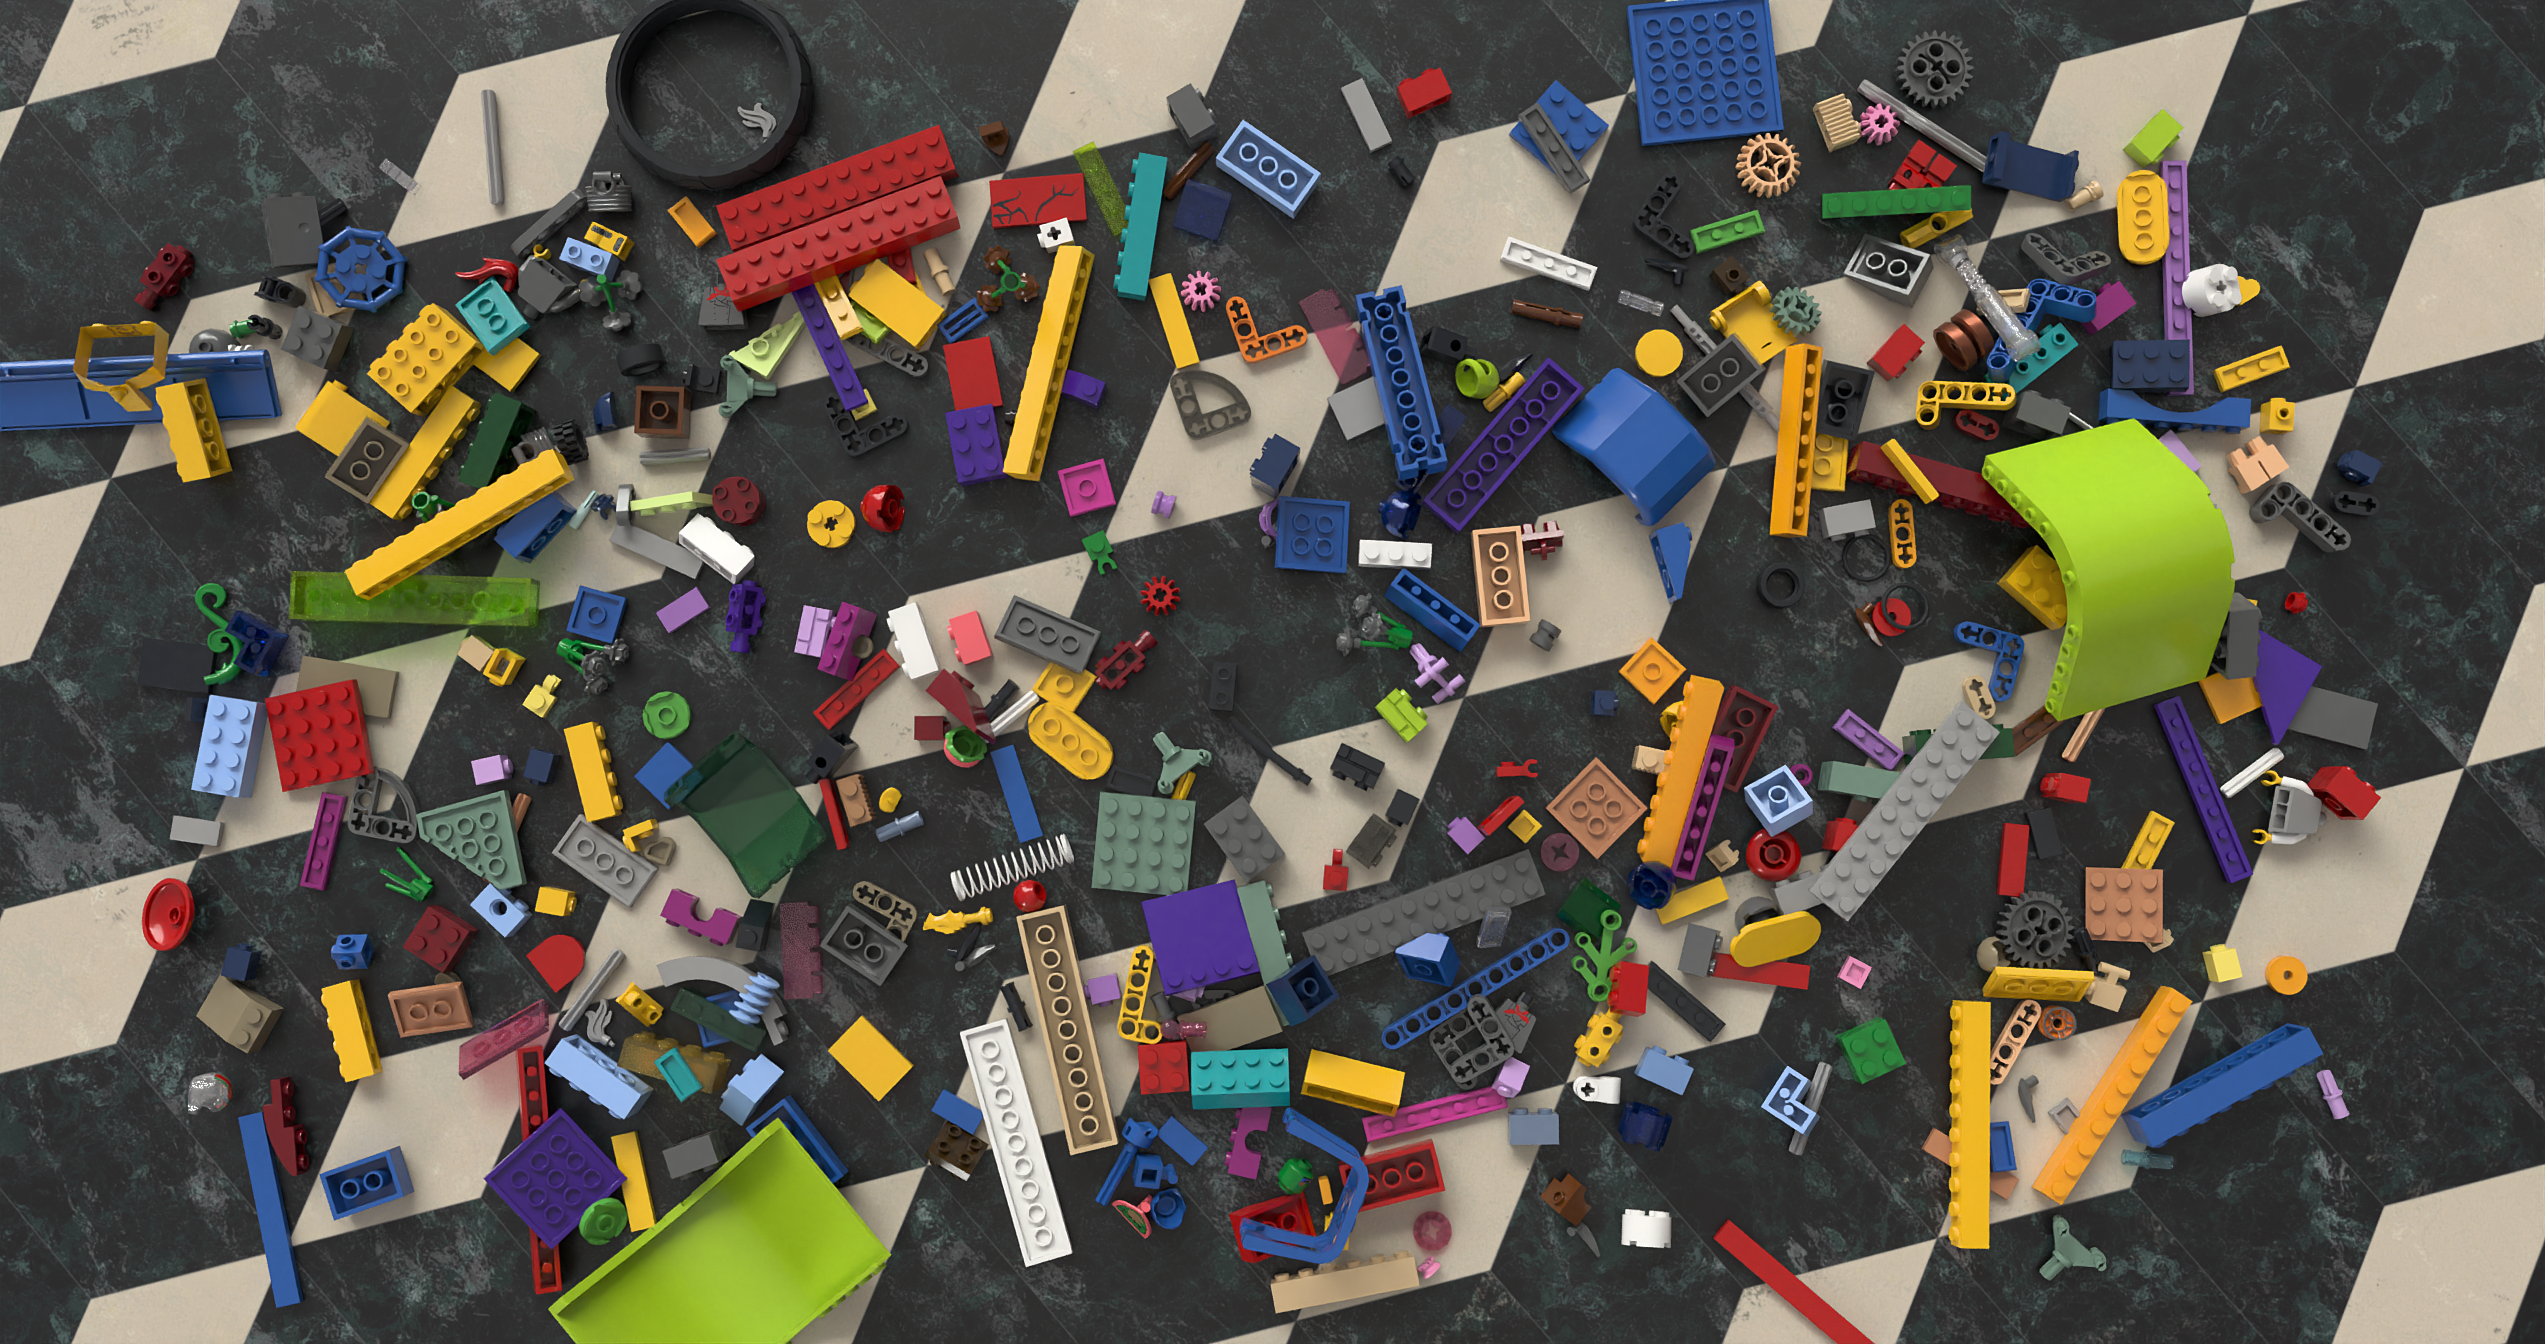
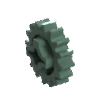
[1770,287,1822,337]

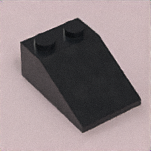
[1816,359,1875,441]

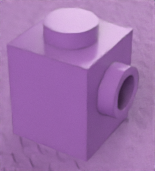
[1084,973,1122,1007]

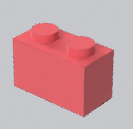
[947,610,994,666]

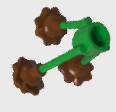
[976,245,1040,312]

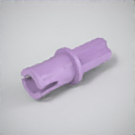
[2316,1070,2349,1119]

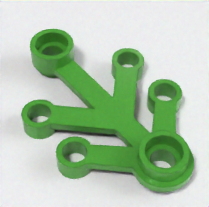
[1571,910,1637,1002]

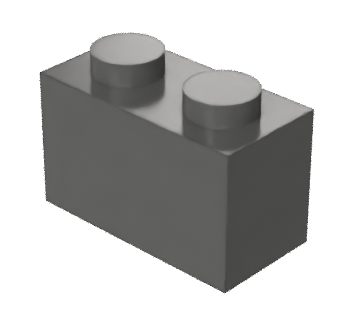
[1678,923,1723,978]

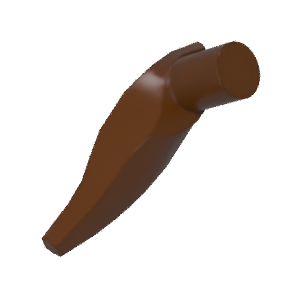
[1856,602,1883,646]

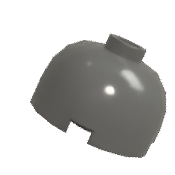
[189,328,241,353]
[1735,896,1784,934]

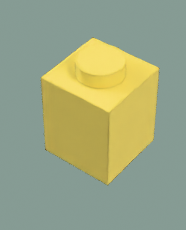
[2203,944,2243,982]

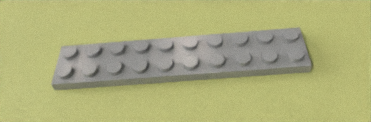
[1808,701,2000,922]

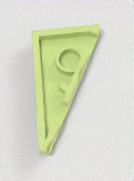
[729,311,806,380]

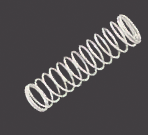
[951,834,1074,901]

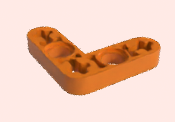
[1226,297,1307,364]

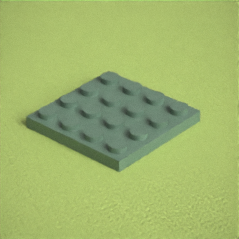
[1091,792,1196,895]

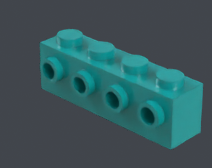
[1982,322,2079,401]

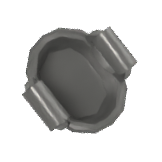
[585,171,632,212]
[511,427,556,466]

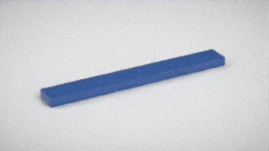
[238,1112,304,1308]

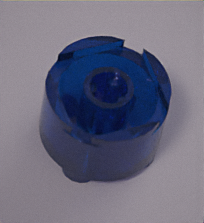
[1617,1101,1673,1151]

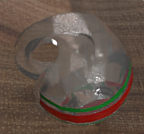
[188,1072,233,1115]

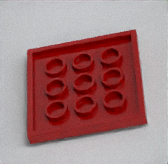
[265,679,375,792]

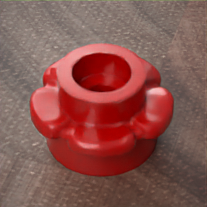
[2285,592,2308,615]

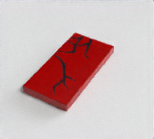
[989,173,1087,229]

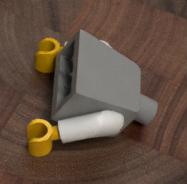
[2252,770,2327,845]

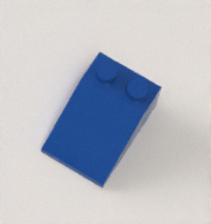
[1649,522,1692,604]

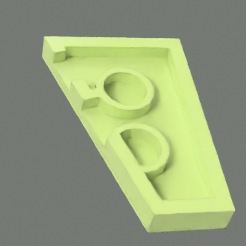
[630,491,713,516]

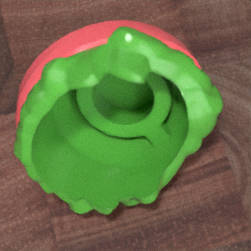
[944,725,987,768]

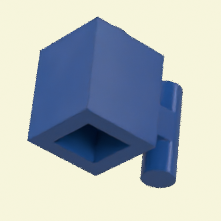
[1132,1153,1178,1189]

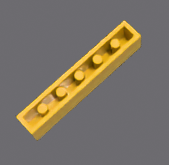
[369,385,482,521]

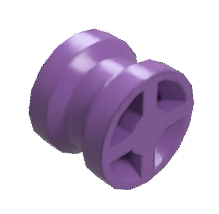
[1151,490,1177,519]

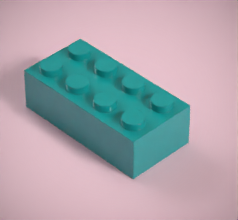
[1191,1048,1290,1110]

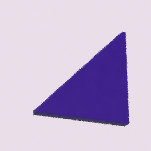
[2252,629,2322,745]

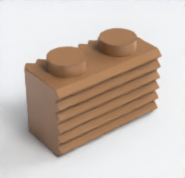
[836,774,877,827]

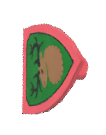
[1112,1195,1153,1239]

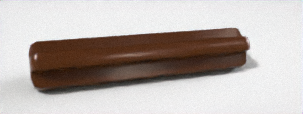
[1162,141,1214,200]

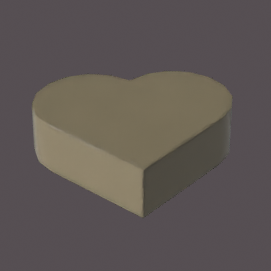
[644,837,676,867]

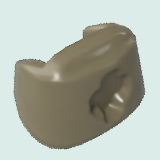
[434,971,461,985]

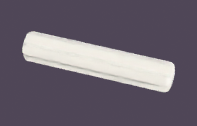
[980,691,1040,743]
[2220,748,2284,798]

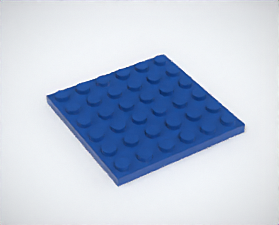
[1626,0,1784,146]

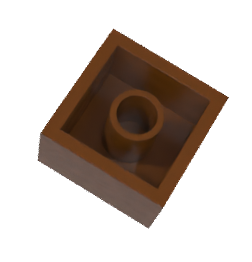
[634,386,691,439]

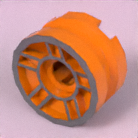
[2037,1005,2076,1041]

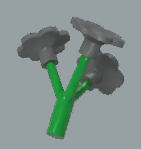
[579,270,642,331]

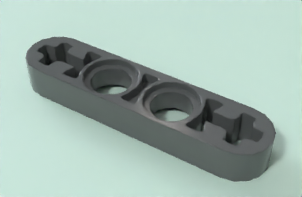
[510,189,588,259]
[846,332,930,378]

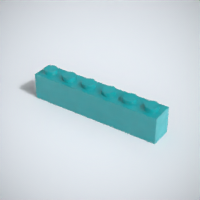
[1113,152,1167,301]

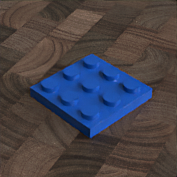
[1509,80,1609,175]
[1275,496,1350,573]

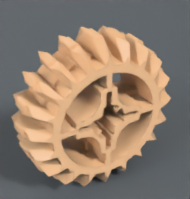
[1736,133,1801,198]

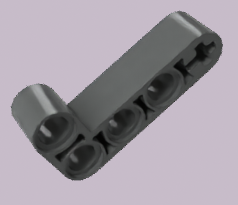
[2249,481,2351,553]

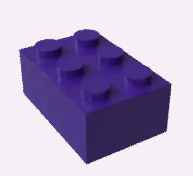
[945,404,1008,487]

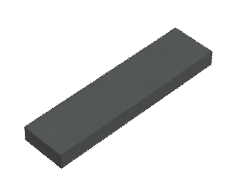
[1517,102,1590,194]

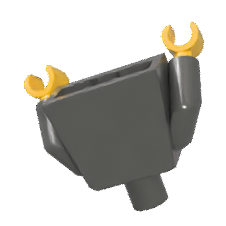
[518,244,586,319]

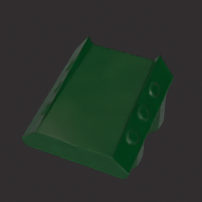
[1556,877,1621,944]

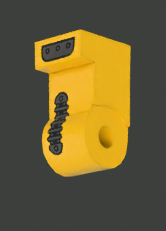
[584,222,634,262]

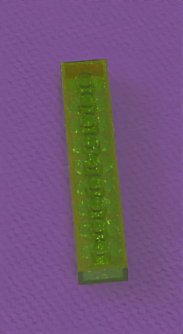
[289,571,540,628]

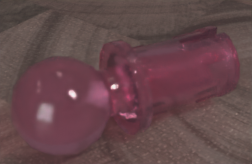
[1160,1019,1207,1039]

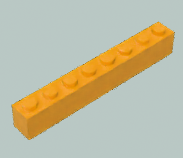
[1770,343,1823,538]
[1637,675,1724,868]

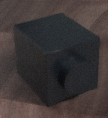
[1385,789,1420,827]

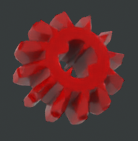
[1140,576,1181,616]

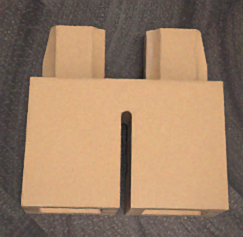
[2226,436,2289,494]

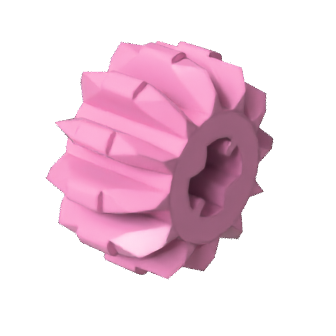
[1859,103,1900,146]
[1181,271,1221,312]

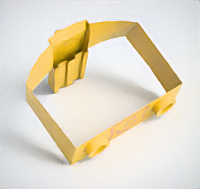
[73,321,169,412]

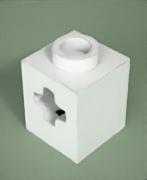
[1037,218,1075,254]

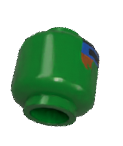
[1278,1158,1313,1195]

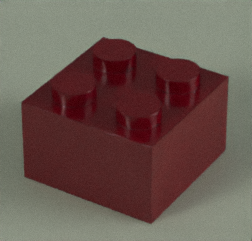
[403,905,479,973]

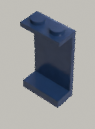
[1982,131,2079,202]

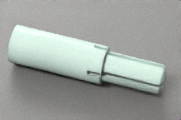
[568,490,599,530]

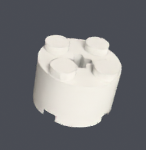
[2182,264,2242,317]
[1621,1209,1672,1248]

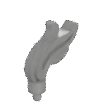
[738,103,777,142]
[585,998,615,1047]

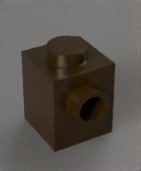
[1709,255,1750,297]

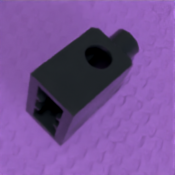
[1419,326,1477,365]
[805,730,859,784]

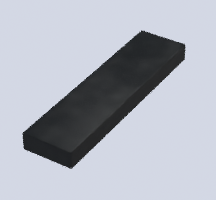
[1647,960,1726,1042]

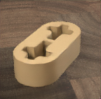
[1962,675,1996,719]

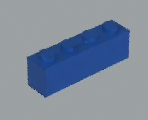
[1384,568,1481,653]

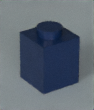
[523,749,561,786]
[221,943,262,981]

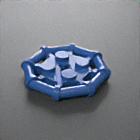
[314,226,407,313]

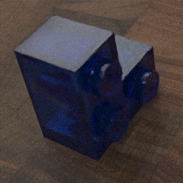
[225,610,290,677]

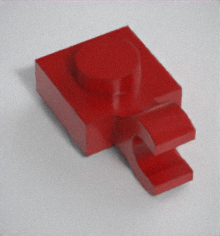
[1495,759,1538,778]
[1323,848,1349,891]

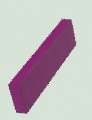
[300,792,348,891]

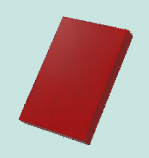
[943,336,1004,411]
[1477,796,1524,836]

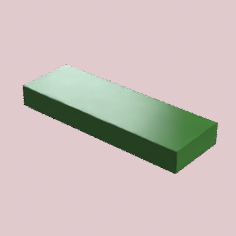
[1689,210,1765,254]

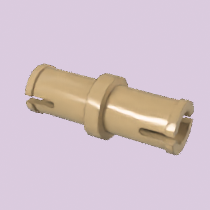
[923,248,956,297]

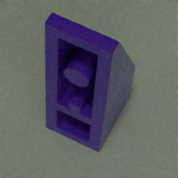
[1060,369,1107,409]

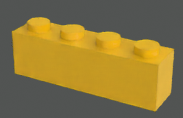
[564,722,623,822]
[321,979,383,1082]

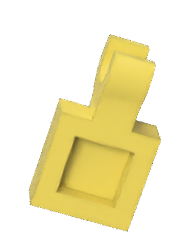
[522,675,561,718]

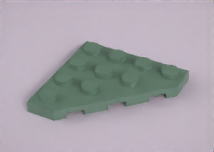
[416,790,527,890]

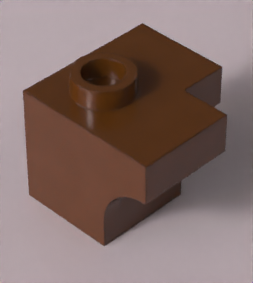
[1540,1173,1591,1226]

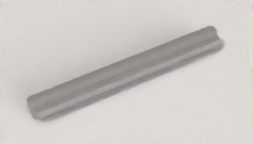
[481,89,504,205]

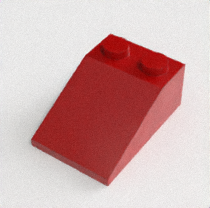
[1229,1191,1316,1263]

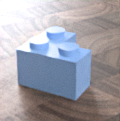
[719,1054,784,1126]
[1761,1066,1820,1137]

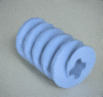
[729,972,780,1027]

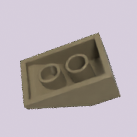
[196,974,284,1054]

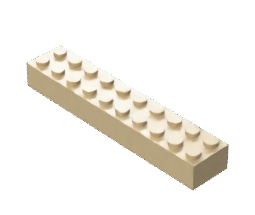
[1016,905,1120,1155]

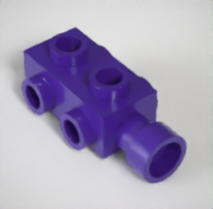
[726,580,766,654]

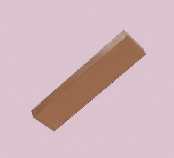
[1921,1128,2019,1200]

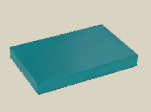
[455,276,531,356]

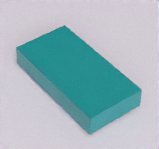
[654,1047,703,1102]

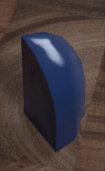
[593,391,620,432]

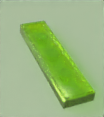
[1073,141,1128,236]

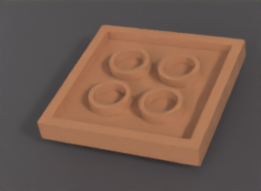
[1545,757,1648,859]
[2086,867,2163,943]

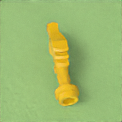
[923,907,993,934]

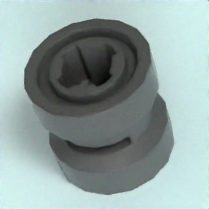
[1529,619,1562,652]

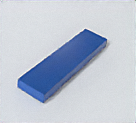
[990,745,1043,843]

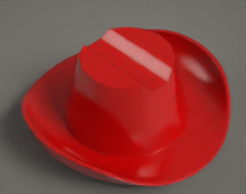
[1746,828,1801,882]

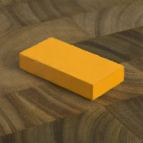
[668,196,717,248]

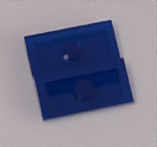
[1173,179,1233,241]

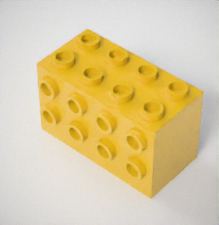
[367,303,485,418]

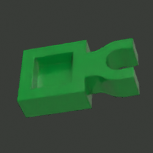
[1082,530,1118,576]

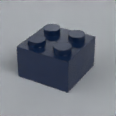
[1266,955,1339,1026]

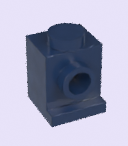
[2337,450,2383,487]
[1590,690,1618,717]

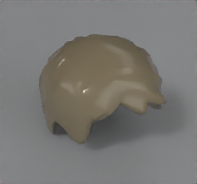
[1977,936,2011,973]

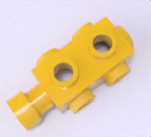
[1574,1005,1625,1068]

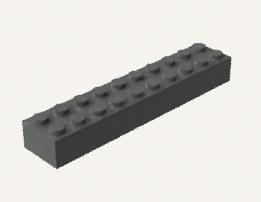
[1302,849,1546,976]

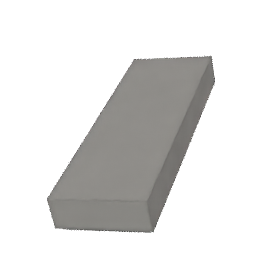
[1341,78,1392,153]

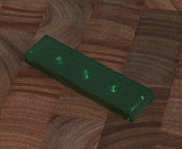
[670,987,768,1053]

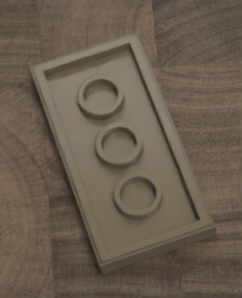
[296,656,399,718]
[1177,985,1284,1052]

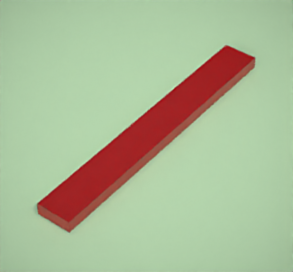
[1713,1219,1875,1344]

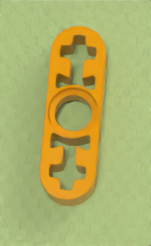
[1888,499,1917,569]

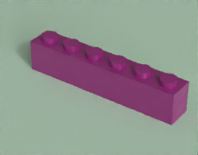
[1670,733,1735,881]

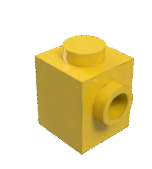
[2259,398,2295,435]

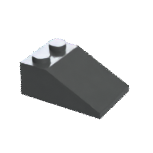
[1843,234,1934,308]
[820,903,908,986]

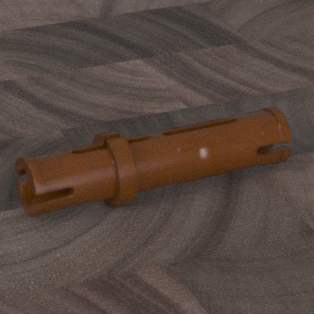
[1511,299,1583,329]

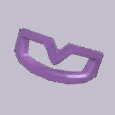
[1259,499,1278,540]

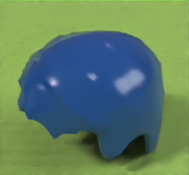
[1150,1188,1186,1229]

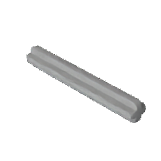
[559,949,626,1031]
[1789,1062,1832,1155]

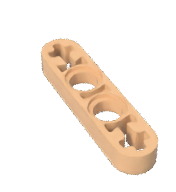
[1990,999,2041,1085]

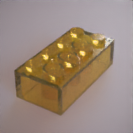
[617,1031,730,1094]

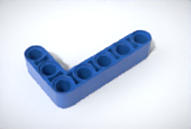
[1987,279,2097,383]

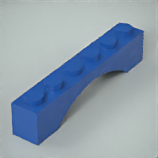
[2098,388,2251,434]

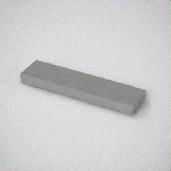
[609,524,705,580]

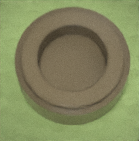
[852,635,874,659]

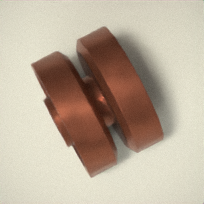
[1933,309,1995,372]

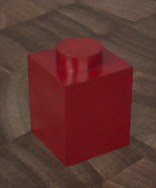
[914,716,951,741]

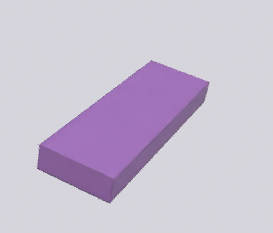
[1832,709,1905,771]

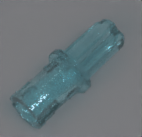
[2121,1149,2174,1170]

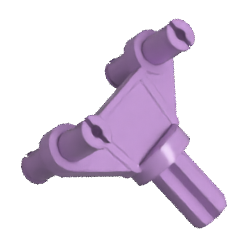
[1410,643,1466,704]

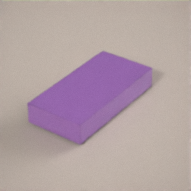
[656,587,711,633]

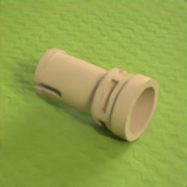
[2065,180,2104,212]

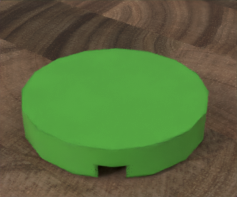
[642,691,692,739]
[579,1198,628,1245]

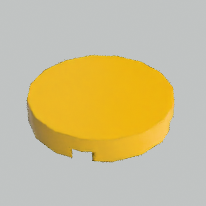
[1635,330,1683,377]

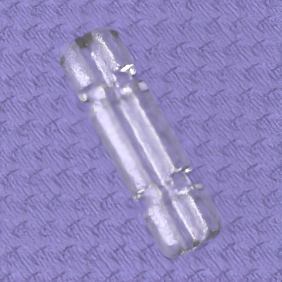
[1618,289,1664,316]

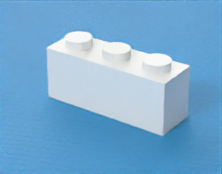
[679,513,755,584]
[1358,540,1432,570]
[887,602,941,681]

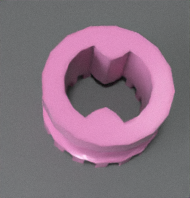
[1417,1255,1441,1279]

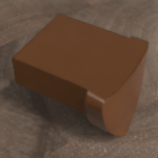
[978,121,1009,157]

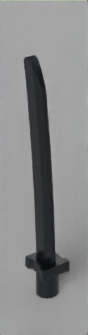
[1230,716,1313,786]

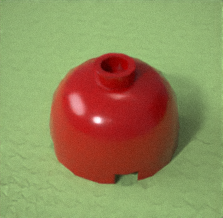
[860,485,905,532]

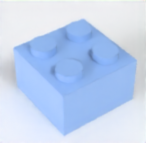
[1744,765,1813,837]

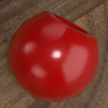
[1013,880,1047,913]

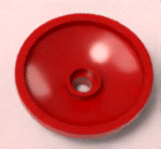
[142,878,195,951]

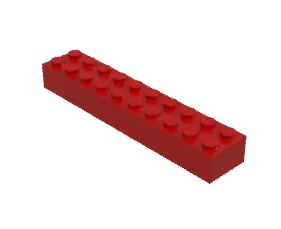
[716,125,959,253]
[716,176,961,312]

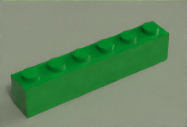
[1822,185,1971,218]

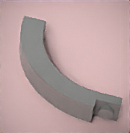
[656,956,788,1045]

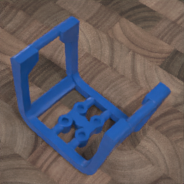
[1239,1107,1369,1264]

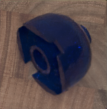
[1378,490,1421,539]
[1627,861,1677,910]

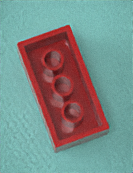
[1338,1139,1445,1213]

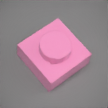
[1837,956,1872,989]

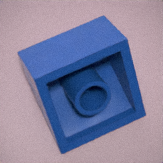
[1395,933,1461,987]

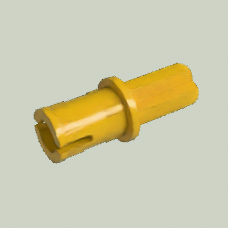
[1482,372,1526,412]

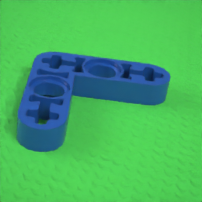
[1954,621,2024,702]

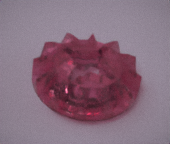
[1540,833,1579,871]
[1413,1211,1452,1251]

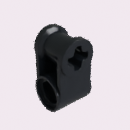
[254,273,306,308]

